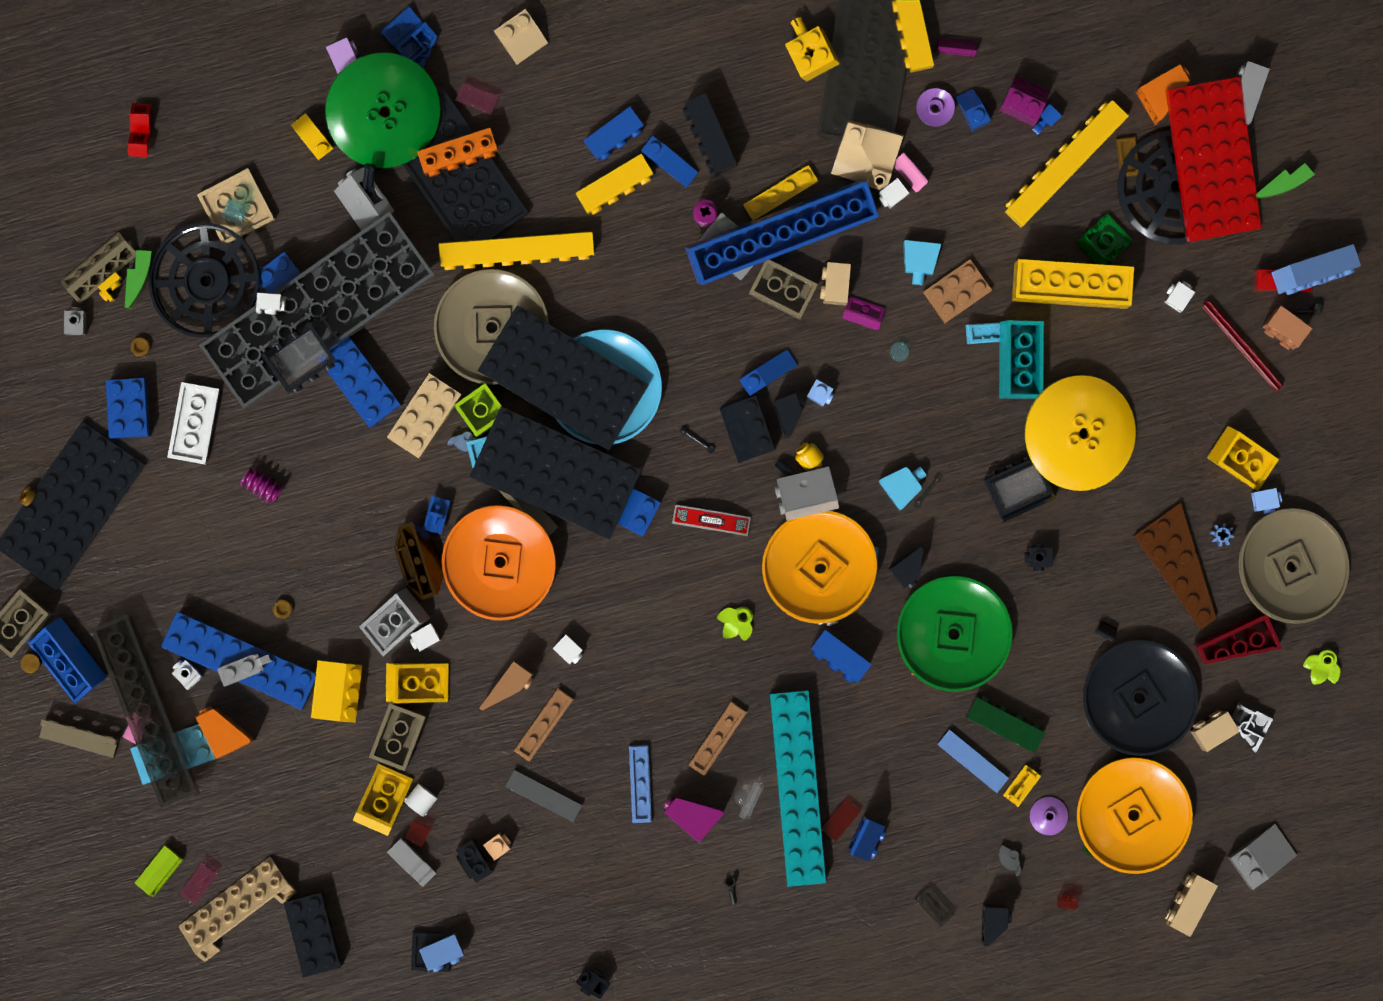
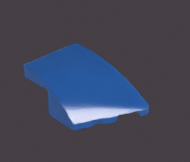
[379,6,437,68]

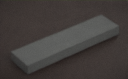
[505,770,582,822]

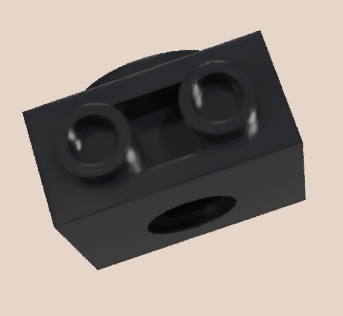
[456,838,494,883]

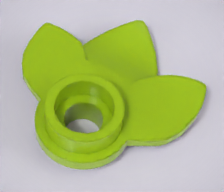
[717,607,753,641]
[1303,649,1341,685]

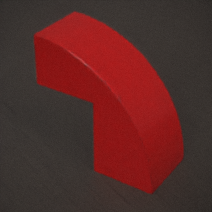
[128,103,152,157]

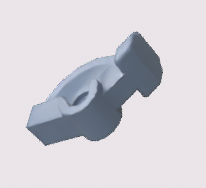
[447,431,477,452]

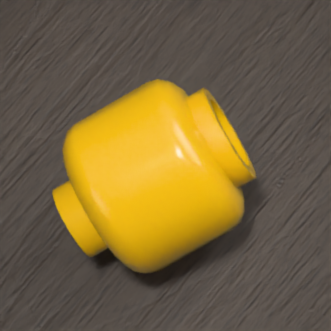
[795,442,824,471]

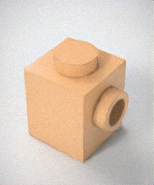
[483,833,511,861]

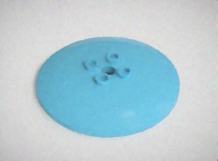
[556,330,662,445]

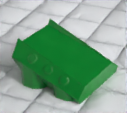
[1077,214,1132,265]

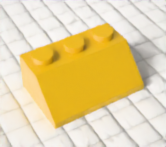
[311,660,362,723]

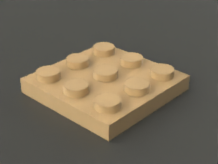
[197,168,275,246]

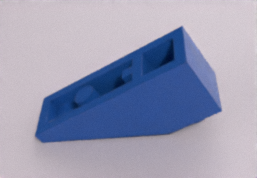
[641,136,698,188]
[739,350,798,397]

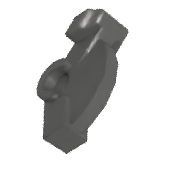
[999,845,1022,876]

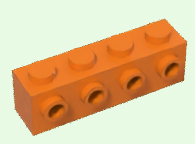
[417,128,498,177]

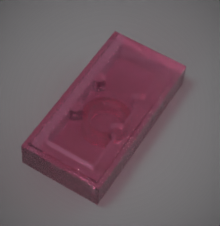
[456,83,498,115]
[179,863,217,906]

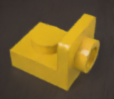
[98,272,122,303]

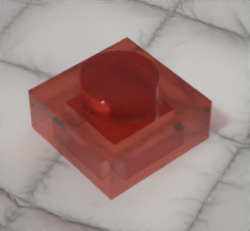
[405,821,431,847]
[1056,896,1078,910]

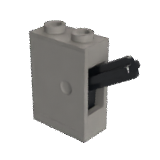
[334,163,394,231]
[774,459,839,521]

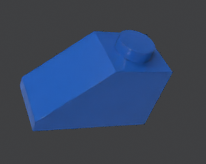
[955,89,991,131]

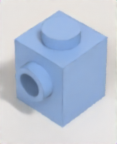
[807,380,834,407]
[1251,488,1282,514]

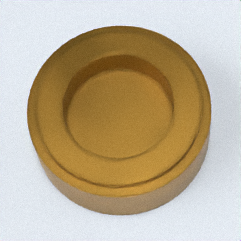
[130,337,150,357]
[19,486,36,506]
[273,600,293,619]
[20,654,41,673]

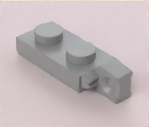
[217,654,272,687]

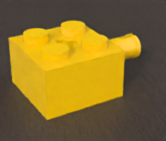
[785,17,840,82]

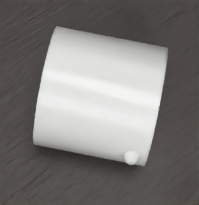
[404,783,438,817]

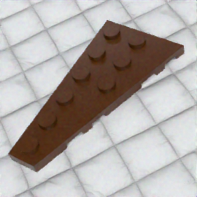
[1133,503,1217,630]

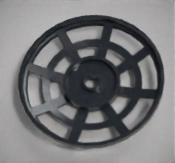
[1117,130,1191,245]
[149,223,260,338]

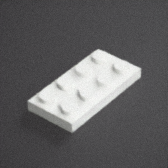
[167,382,220,465]

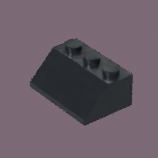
[720,396,775,464]

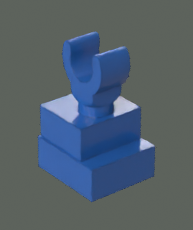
[1032,104,1062,135]

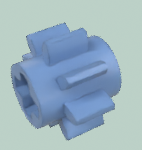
[1209,523,1234,547]

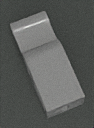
[387,838,436,887]

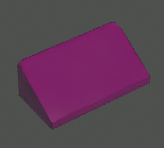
[937,38,977,57]
[842,296,886,330]

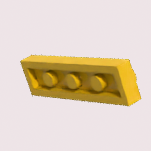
[743,165,818,221]

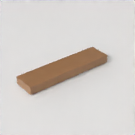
[514,688,574,762]
[689,702,747,776]

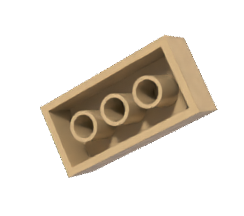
[387,373,463,459]

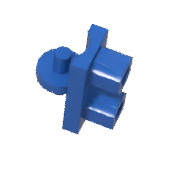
[423,496,450,534]

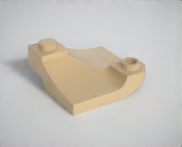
[831,120,903,190]

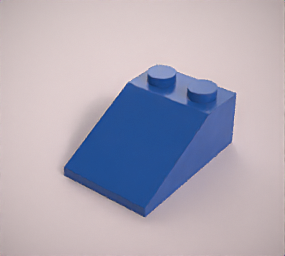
[617,489,661,537]
[847,816,887,861]

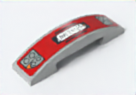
[672,505,751,536]

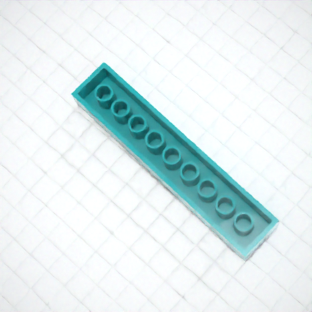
[770,690,826,887]

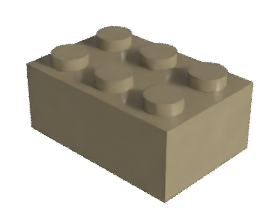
[749,260,818,320]
[0,589,52,658]
[369,703,427,771]

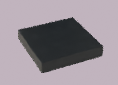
[411,931,451,972]

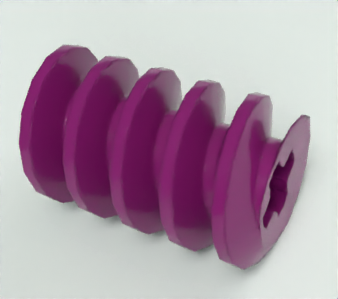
[693,200,718,227]
[240,467,284,505]

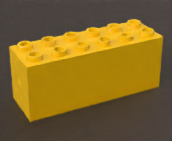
[1012,259,1134,309]

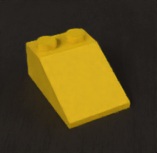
[1207,426,1279,491]
[386,663,449,703]
[353,764,413,836]

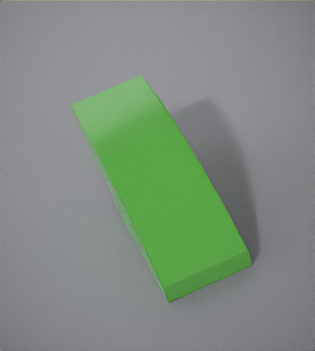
[1256,163,1315,199]
[125,250,154,309]

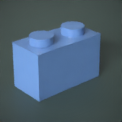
[419,933,464,972]

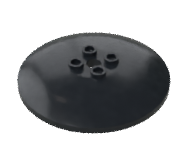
[1083,640,1198,756]

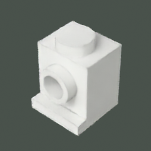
[256,293,285,315]
[172,660,203,690]

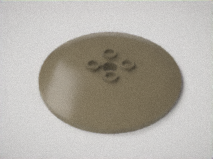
[434,269,549,385]
[1239,508,1349,624]

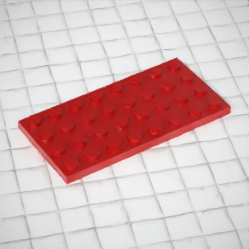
[1165,77,1261,242]

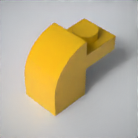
[291,113,333,160]

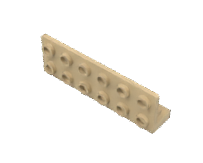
[179,857,297,962]

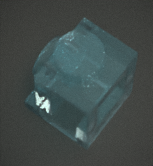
[221,199,249,226]

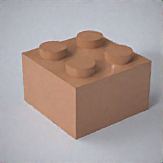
[1262,306,1312,350]

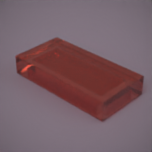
[821,800,860,842]

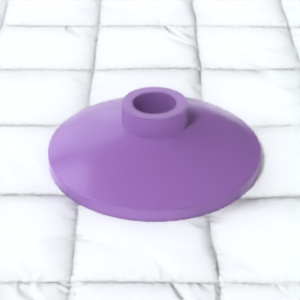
[916,88,955,127]
[1030,797,1068,835]

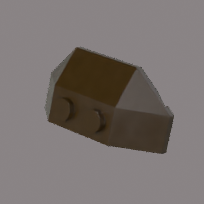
[394,521,443,600]

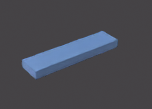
[937,730,1009,793]
[629,745,652,823]

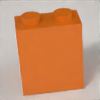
[1136,65,1190,125]
[196,706,255,759]

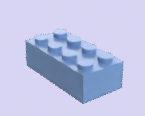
[1271,244,1361,295]

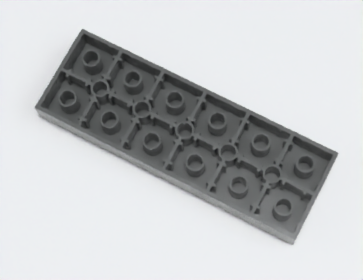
[199,212,435,410]

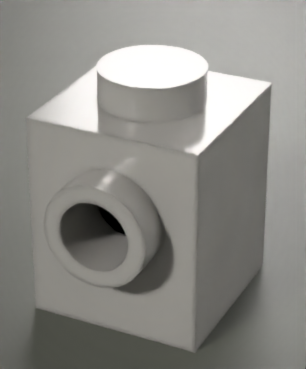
[64,307,86,335]

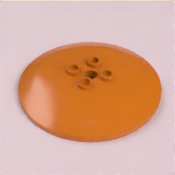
[442,505,556,620]

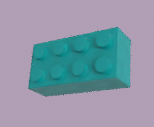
[999,320,1044,399]

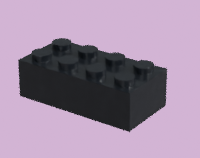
[683,93,737,177]
[284,891,343,978]

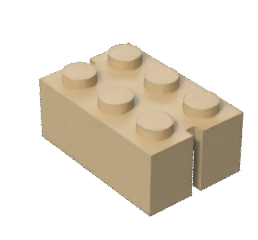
[1165,872,1218,937]

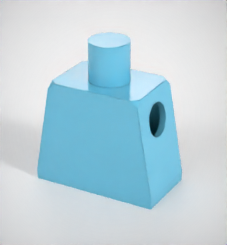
[903,240,941,285]
[878,467,927,511]

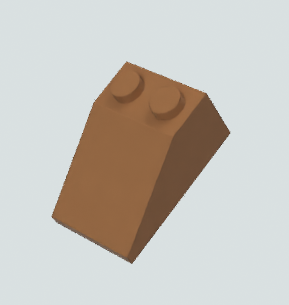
[479,661,534,711]

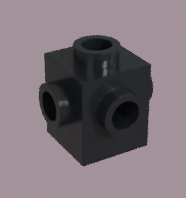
[1024,544,1053,571]
[576,966,611,999]

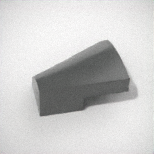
[1231,700,1274,752]

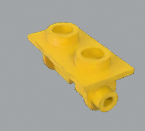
[1003,765,1041,807]

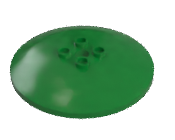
[325,52,440,168]
[897,576,1012,692]

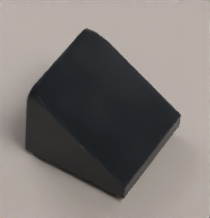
[1095,621,1117,642]

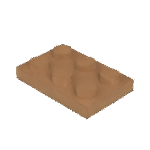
[923,259,992,324]

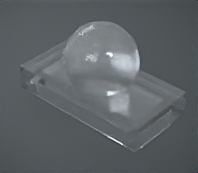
[734,781,764,819]

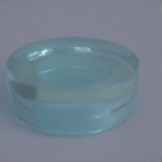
[890,342,909,362]

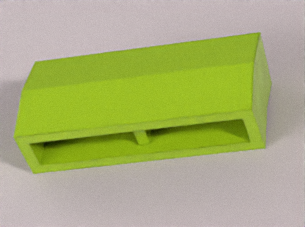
[135,845,184,897]

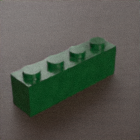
[965,696,1045,753]

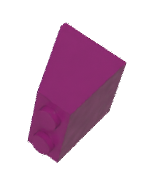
[999,76,1050,127]
[664,796,724,843]

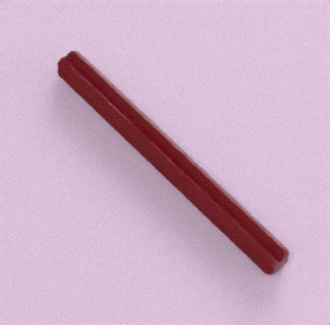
[1202,300,1283,391]

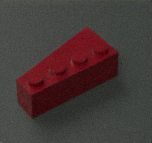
[1193,612,1282,664]

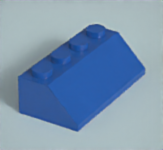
[28,617,107,704]

